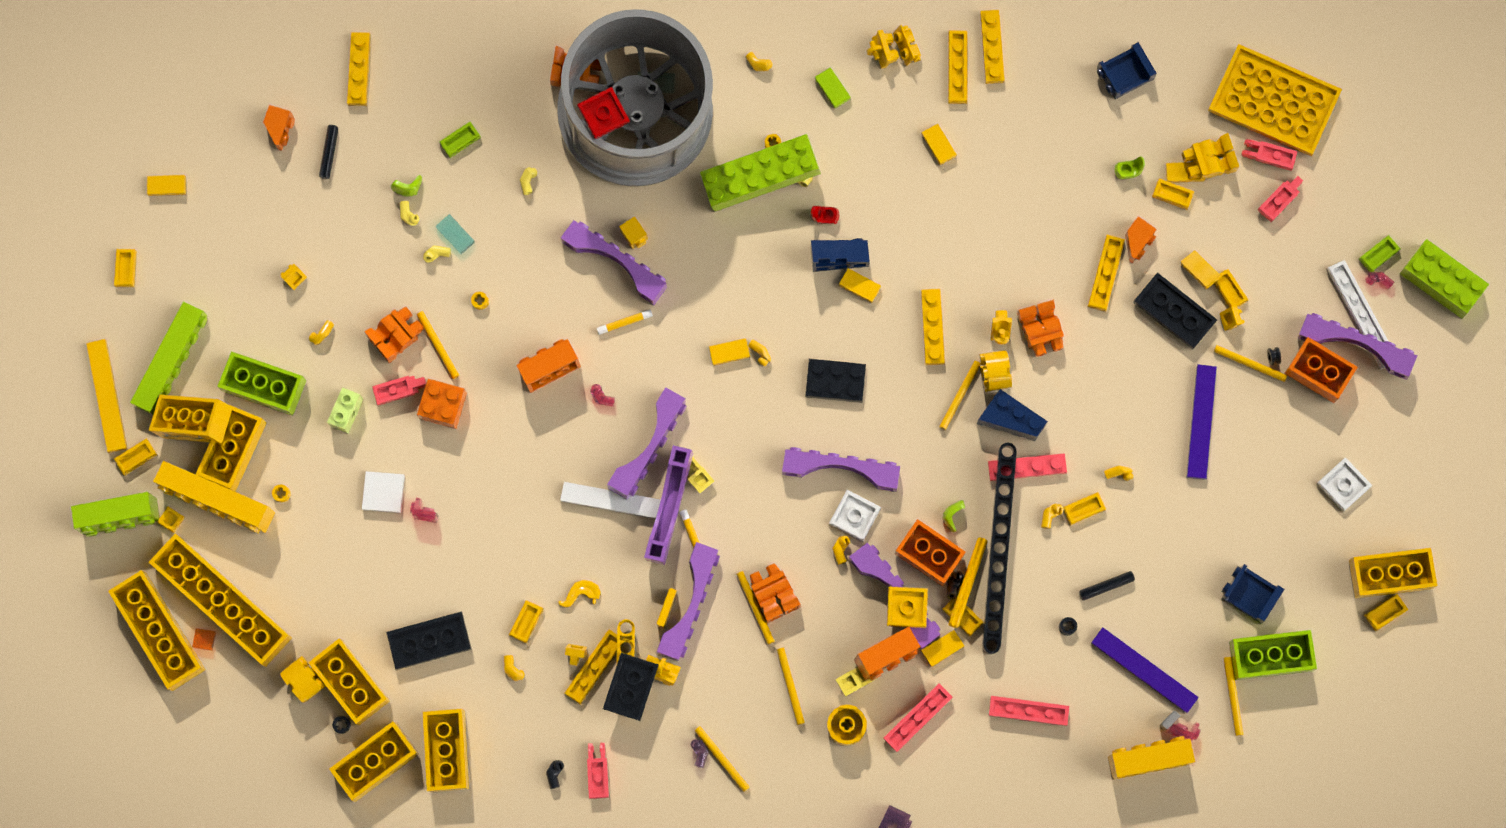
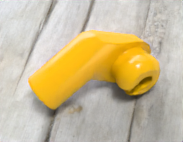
[745,52,773,71]
[309,320,334,345]
[748,339,771,366]
[1104,465,1134,481]
[1041,503,1064,529]
[832,536,850,565]
[504,655,525,681]

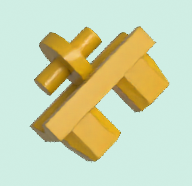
[866,30,899,69]
[990,310,1012,345]
[646,655,681,686]

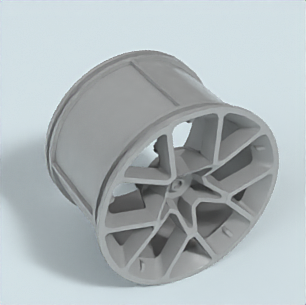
[557,9,713,186]

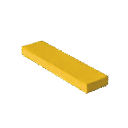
[948,30,967,104]
[1087,235,1125,312]
[564,629,623,705]

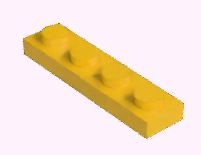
[980,10,1005,84]
[347,32,371,106]
[921,289,945,365]

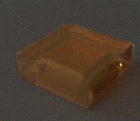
[192,628,216,651]

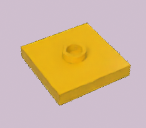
[887,587,928,628]

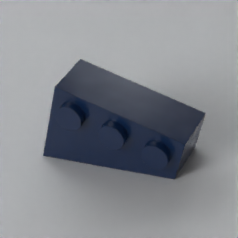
[811,238,870,272]
[977,389,1048,441]

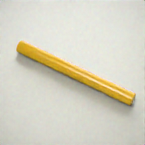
[417,311,460,379]
[1213,345,1288,382]
[939,360,981,430]
[736,571,775,645]
[777,647,805,725]
[1223,657,1244,736]
[695,726,750,792]

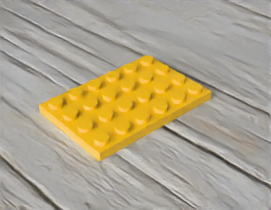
[1208,44,1342,157]

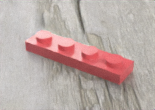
[988,453,1067,481]
[883,683,953,752]
[988,696,1069,726]

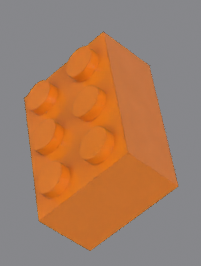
[1284,337,1358,403]
[516,339,581,393]
[895,519,966,587]
[854,626,920,681]

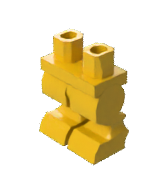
[1181,133,1239,180]

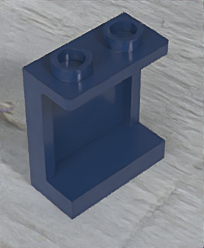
[1097,42,1157,99]
[1221,564,1285,624]

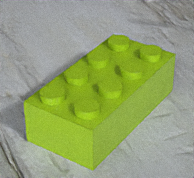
[1399,239,1489,319]
[217,351,307,416]
[71,492,160,537]
[1229,630,1317,680]

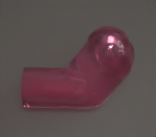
[1365,272,1395,289]
[590,384,615,407]

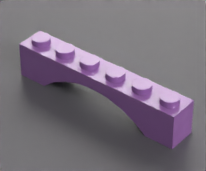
[561,220,667,305]
[1298,313,1418,380]
[607,387,687,500]
[644,445,693,565]
[782,447,900,492]
[656,542,720,661]
[849,542,941,650]

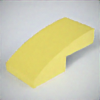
[687,457,714,494]
[836,667,877,697]

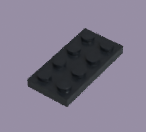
[1133,272,1217,350]
[386,611,472,670]

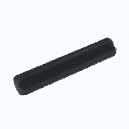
[319,125,338,179]
[1079,571,1135,600]

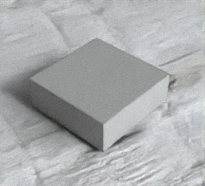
[1159,711,1181,731]

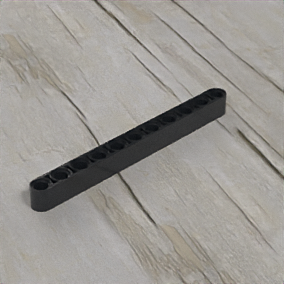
[982,442,1017,655]

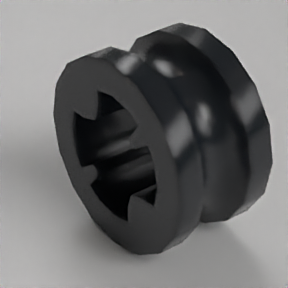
[1267,347,1281,365]
[1059,617,1077,636]
[332,716,351,734]

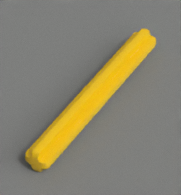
[948,537,988,628]

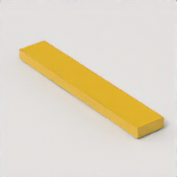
[86,339,128,453]

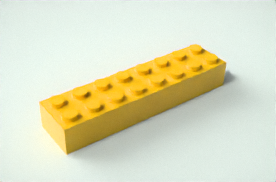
[149,533,292,667]

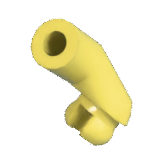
[520,167,537,195]
[400,201,419,226]
[423,245,451,263]

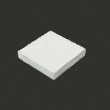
[1317,457,1372,512]
[362,471,405,513]
[829,490,881,542]

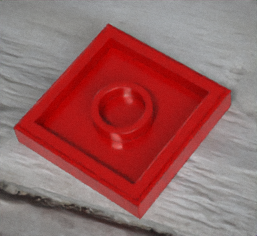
[577,87,630,140]

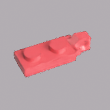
[1258,176,1303,223]
[372,375,427,406]

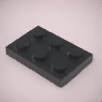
[805,359,866,403]
[603,653,659,721]

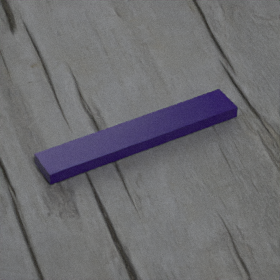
[1186,364,1217,480]
[1091,627,1199,713]

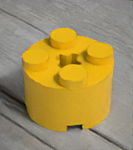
[979,350,1012,392]
[280,656,326,703]
[827,705,867,746]

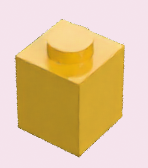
[619,216,648,249]

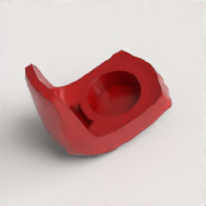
[811,206,840,224]

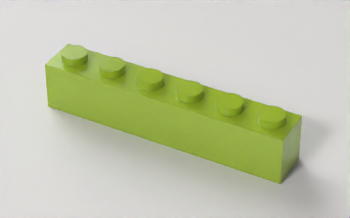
[130,302,207,415]

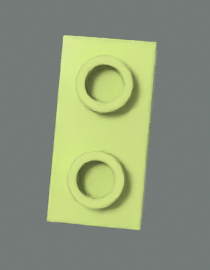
[327,387,363,433]

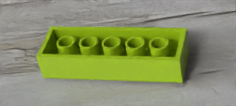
[700,134,821,212]

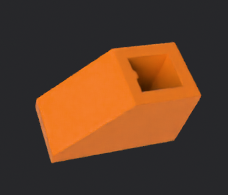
[263,105,295,151]
[1125,216,1157,264]

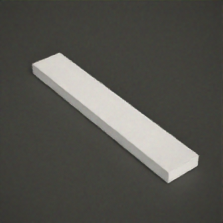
[1326,260,1388,369]
[560,482,661,519]

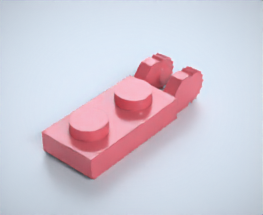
[1241,139,1297,171]
[587,743,609,799]

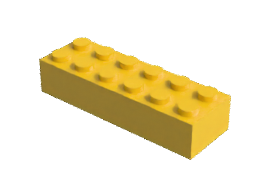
[153,461,275,534]
[108,570,206,691]

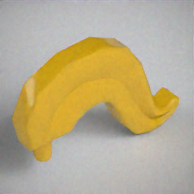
[558,580,601,608]

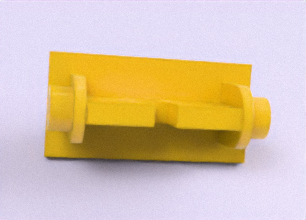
[893,25,921,66]

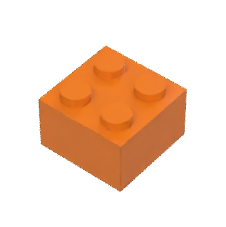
[417,379,467,429]

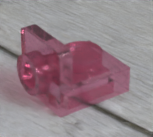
[410,497,439,523]
[1168,722,1201,742]

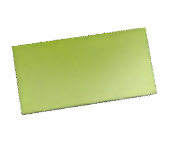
[815,67,851,109]
[439,122,481,158]
[1359,235,1401,273]

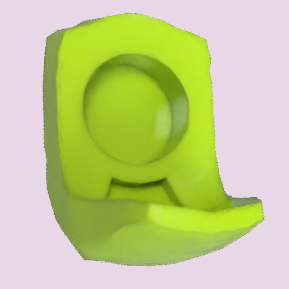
[1114,156,1145,179]
[391,175,422,197]
[942,500,965,533]

